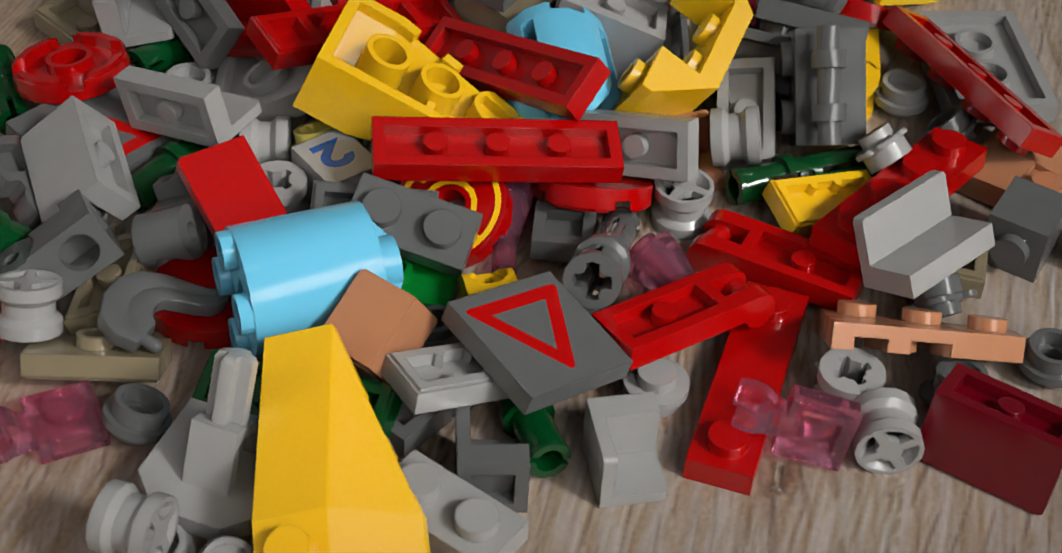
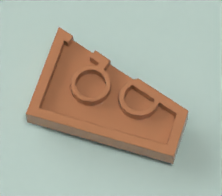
[817,300,1026,364]

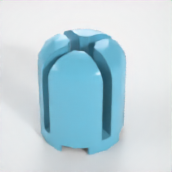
[504,2,621,120]

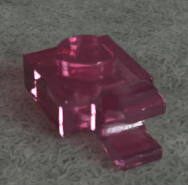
[731,378,862,472]
[0,381,111,465]

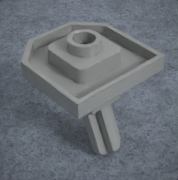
[138,347,259,540]

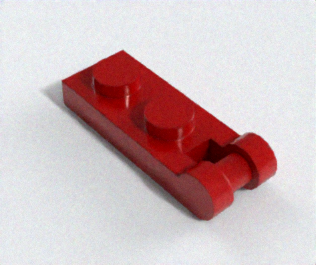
[686,209,864,310]
[591,262,776,371]

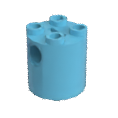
[212,200,404,358]

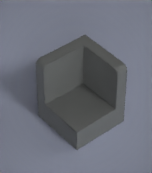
[455,405,530,513]

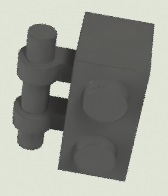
[779,25,866,146]

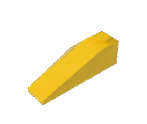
[292,0,524,141]
[252,323,430,553]

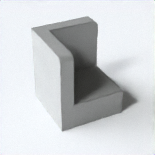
[582,391,667,508]

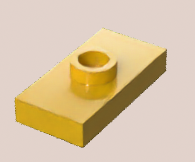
[762,169,872,238]

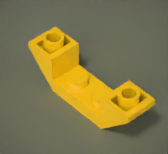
[613,0,753,116]

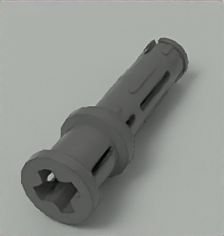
[562,206,640,310]

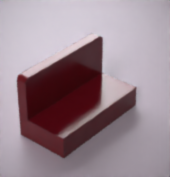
[920,362,1062,515]

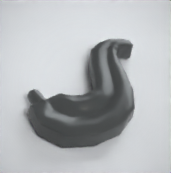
[97,271,230,353]

